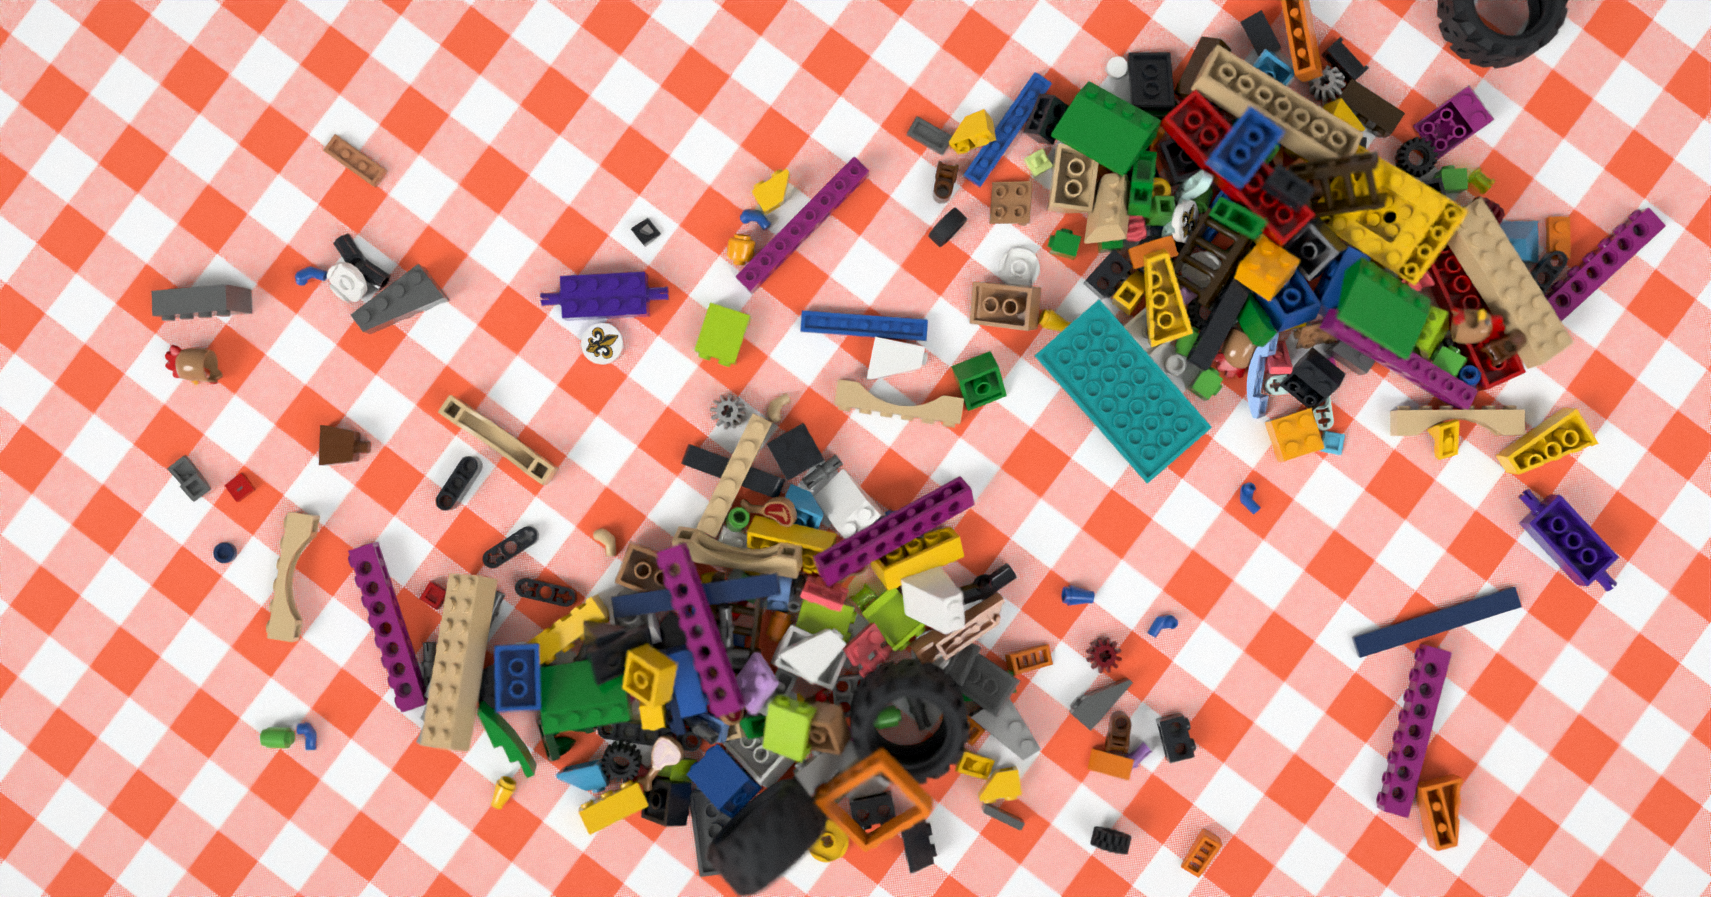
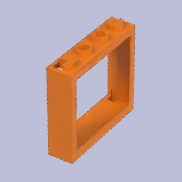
[814,748,933,853]

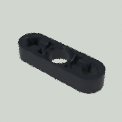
[483,526,539,568]
[515,578,577,607]

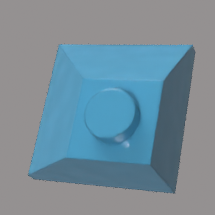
[1252,49,1295,86]
[1500,221,1539,263]
[785,484,824,529]
[556,759,610,793]

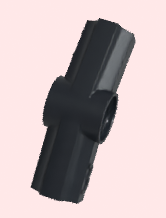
[333,233,391,290]
[958,563,1017,605]

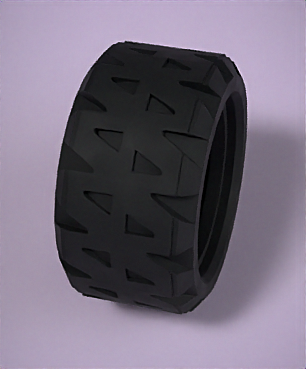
[1437,0,1569,69]
[850,659,970,784]
[706,778,827,897]

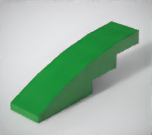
[477,701,537,778]

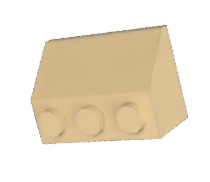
[1047,143,1098,213]
[1084,173,1131,244]

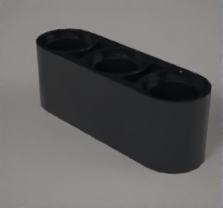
[1530,251,1568,294]
[436,456,483,511]

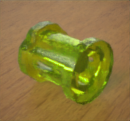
[1467,167,1496,194]
[850,583,878,611]

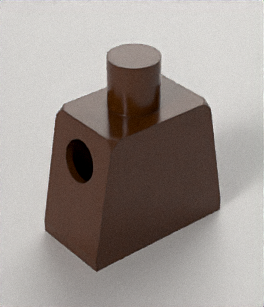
[319,425,371,466]

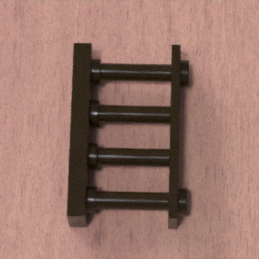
[1288,151,1388,220]
[1172,207,1253,310]
[703,571,768,659]

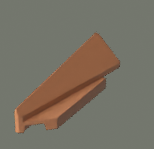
[909,593,1005,664]

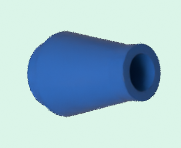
[1458,365,1481,389]
[1061,585,1094,606]

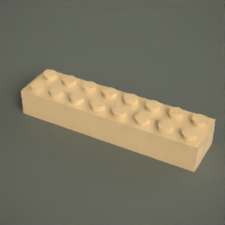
[1191,45,1363,177]
[1447,197,1574,369]
[420,573,498,752]

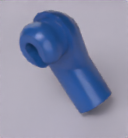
[740,209,772,231]
[295,266,328,286]
[1240,482,1261,514]
[1147,615,1178,638]
[297,722,317,750]

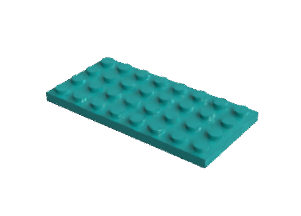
[1034,299,1212,484]

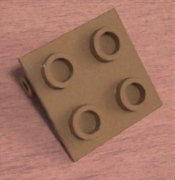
[989,181,1032,226]
[1293,323,1338,349]

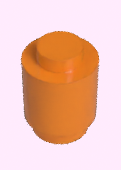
[766,610,792,643]

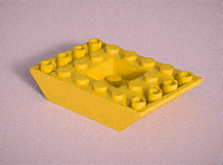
[1318,145,1469,286]

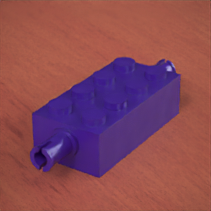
[540,272,669,321]
[1518,489,1619,592]

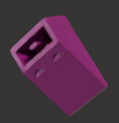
[1413,85,1495,159]

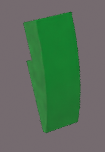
[1128,151,1157,217]
[1209,196,1268,240]
[1237,292,1277,348]

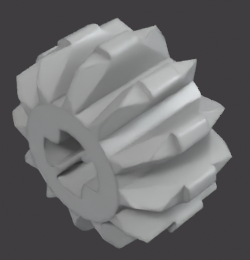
[1308,65,1346,103]
[710,394,746,430]

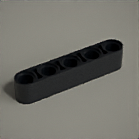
[1186,271,1251,371]
[681,444,785,498]
[597,720,703,752]

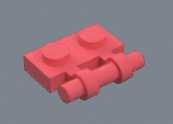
[800,575,849,612]
[842,623,893,678]

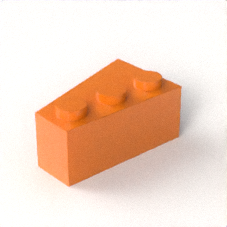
[1415,774,1463,851]

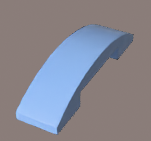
[1247,333,1279,419]

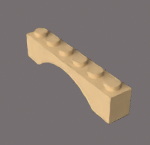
[834,379,964,428]
[438,395,559,485]
[1390,405,1525,436]
[696,413,773,538]
[266,512,320,642]
[672,526,803,579]

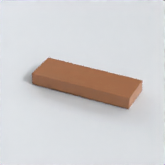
[323,134,388,188]

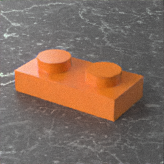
[1546,217,1571,260]

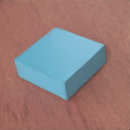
[1319,430,1345,455]

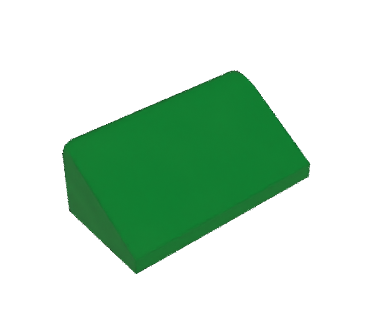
[739,715,767,740]

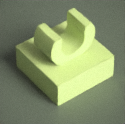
[1024,148,1053,178]

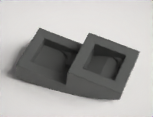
[167,454,211,502]
[727,649,750,674]

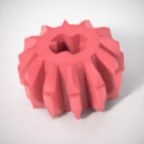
[1126,215,1147,242]

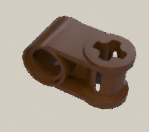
[933,161,959,204]
[1480,330,1527,367]
[1105,711,1132,754]

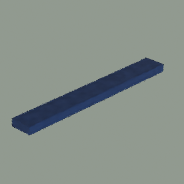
[611,573,781,618]
[1352,587,1522,658]

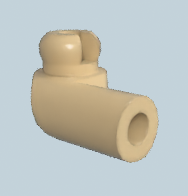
[767,393,791,423]
[593,528,617,556]

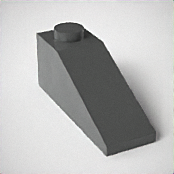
[1069,678,1133,731]

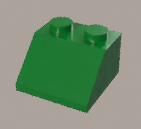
[951,351,1007,411]

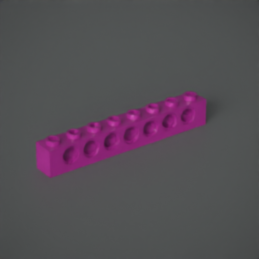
[735,156,869,294]
[1544,207,1666,322]
[1319,309,1478,410]
[813,476,975,586]
[348,542,428,713]
[656,542,746,718]
[1376,644,1452,818]

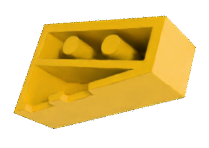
[578,780,649,836]

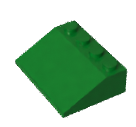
[1051,81,1161,177]
[1336,257,1431,360]
[540,660,634,735]

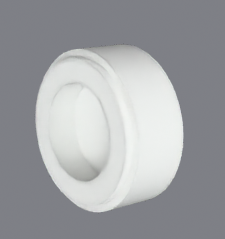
[1106,56,1128,79]
[1164,354,1187,375]

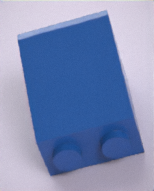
[687,744,762,818]

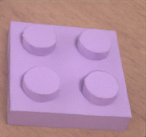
[736,652,779,714]

